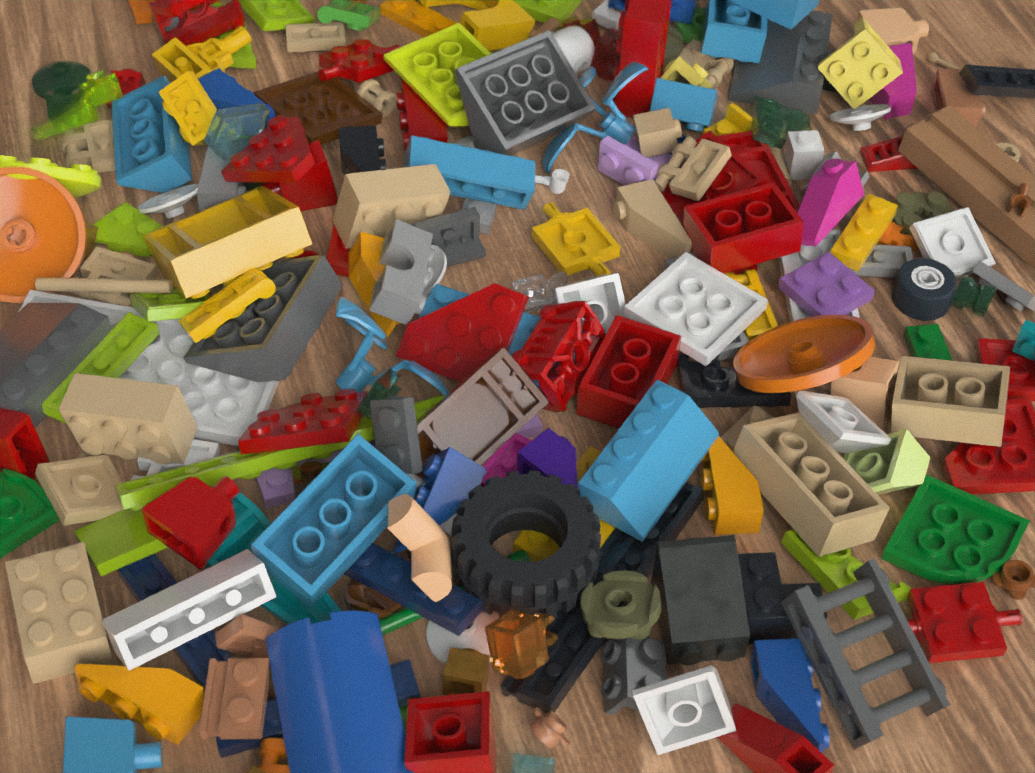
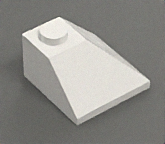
[553,273,626,333]
[796,390,891,453]
[632,665,736,755]

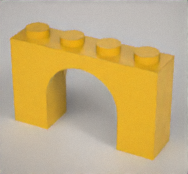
[418,0,535,51]

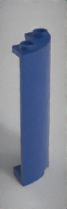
[265,611,414,773]

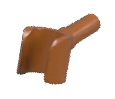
[1006,183,1030,217]

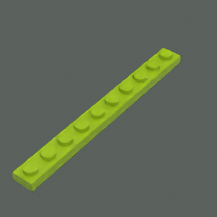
[115,393,449,511]

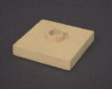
[35,454,124,526]

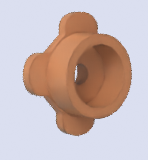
[530,707,570,749]

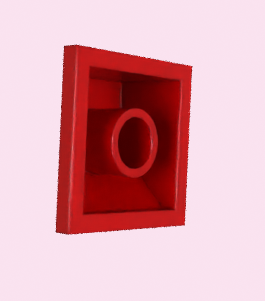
[404,691,496,773]

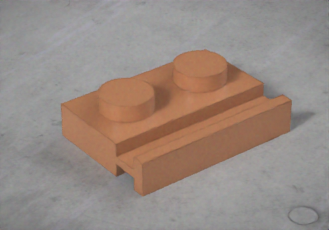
[199,658,271,739]

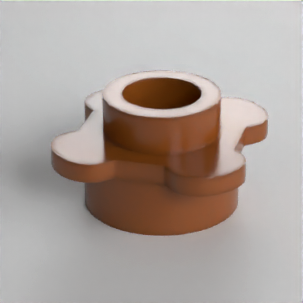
[992,560,1035,600]

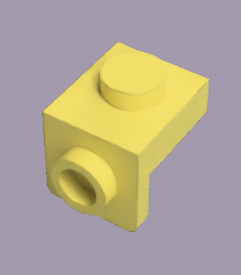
[660,56,713,88]

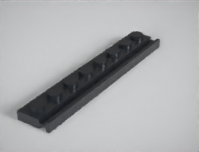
[500,483,704,714]

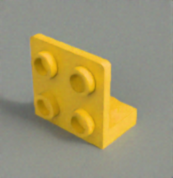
[159,71,226,146]

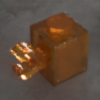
[484,609,558,679]

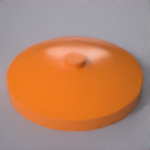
[0,167,87,303]
[733,315,876,393]

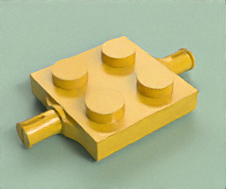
[531,202,621,277]

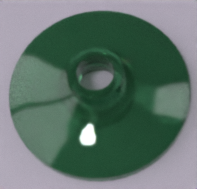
[32,61,93,101]

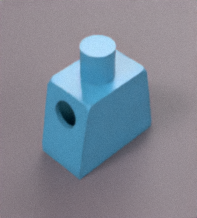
[63,717,163,773]

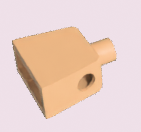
[854,8,929,55]
[816,357,899,432]

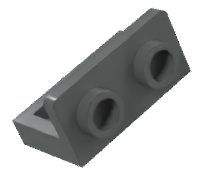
[414,207,486,267]
[370,395,423,474]
[601,636,666,715]

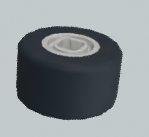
[892,258,957,321]

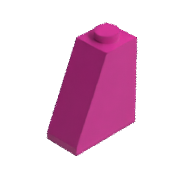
[869,43,917,120]

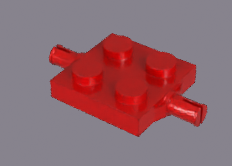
[318,39,401,83]
[907,582,1023,663]

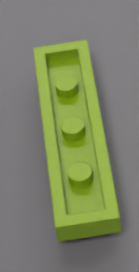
[41,312,159,424]

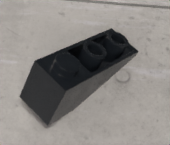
[339,126,386,175]

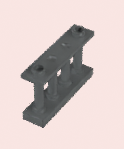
[781,558,950,750]

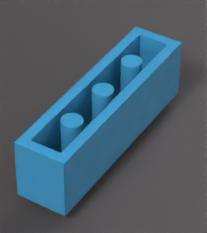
[403,136,535,210]

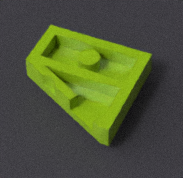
[92,202,164,257]

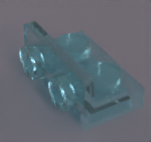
[204,103,270,160]

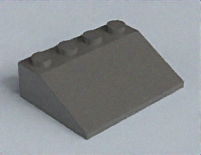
[729,11,833,114]
[454,30,596,156]
[183,254,343,382]
[0,303,111,428]

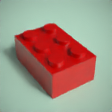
[683,182,804,273]
[576,315,682,429]

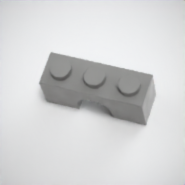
[369,219,435,325]

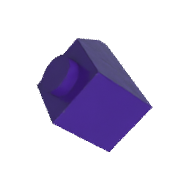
[517,428,578,488]

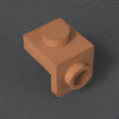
[215,614,278,658]

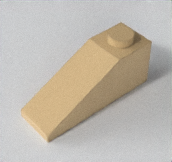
[613,179,692,258]

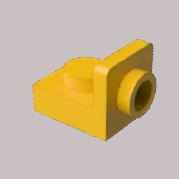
[702,103,752,136]

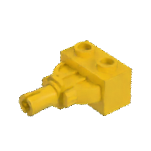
[152,26,252,83]

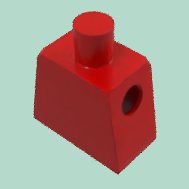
[259,140,338,212]
[0,408,50,480]
[142,476,240,570]

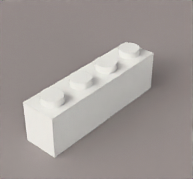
[102,549,276,670]

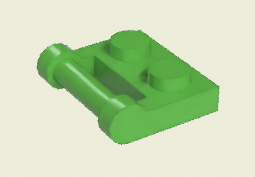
[317,0,382,31]

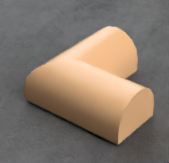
[388,494,452,602]

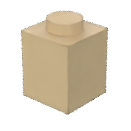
[633,108,682,157]

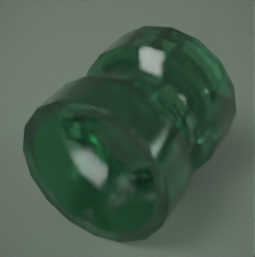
[952,275,996,318]

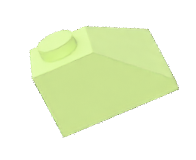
[843,429,930,495]

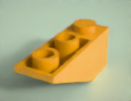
[348,232,401,337]
[700,436,764,535]
[74,663,205,745]

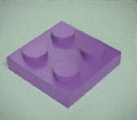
[778,252,875,317]

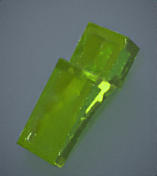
[29,70,123,140]

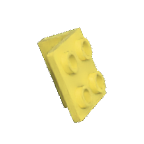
[818,17,903,109]

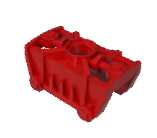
[149,0,245,46]
[512,301,606,412]

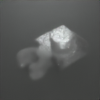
[511,272,567,313]

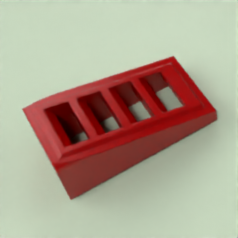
[860,136,917,172]

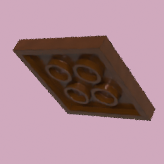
[253,71,383,145]

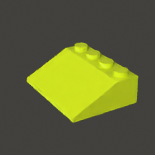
[383,23,491,126]

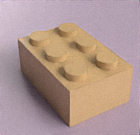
[332,164,451,249]
[891,356,1010,447]
[58,373,198,464]
[5,542,113,684]

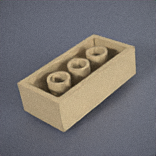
[733,412,890,557]

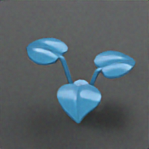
[542,61,648,174]
[335,296,449,395]

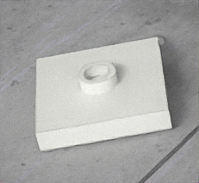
[909,207,995,278]

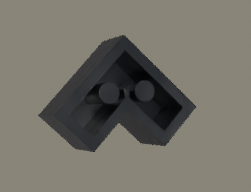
[738,552,828,645]

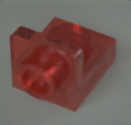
[590,29,619,82]

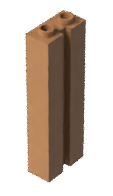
[898,105,1035,269]

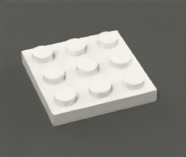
[624,252,768,366]

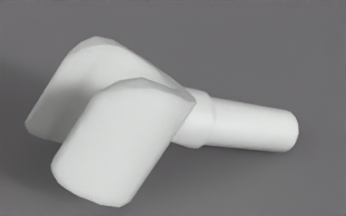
[535,169,570,194]

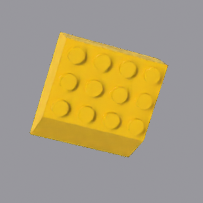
[142,186,312,299]

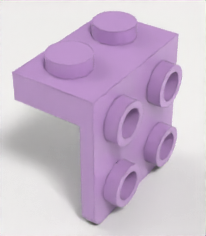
[598,136,672,186]

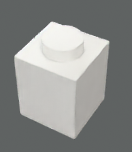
[783,130,825,180]

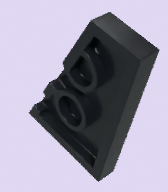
[677,354,791,408]

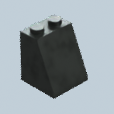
[651,535,750,666]

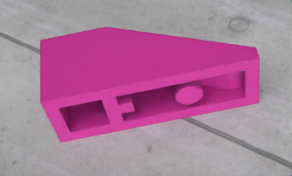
[798,158,864,246]

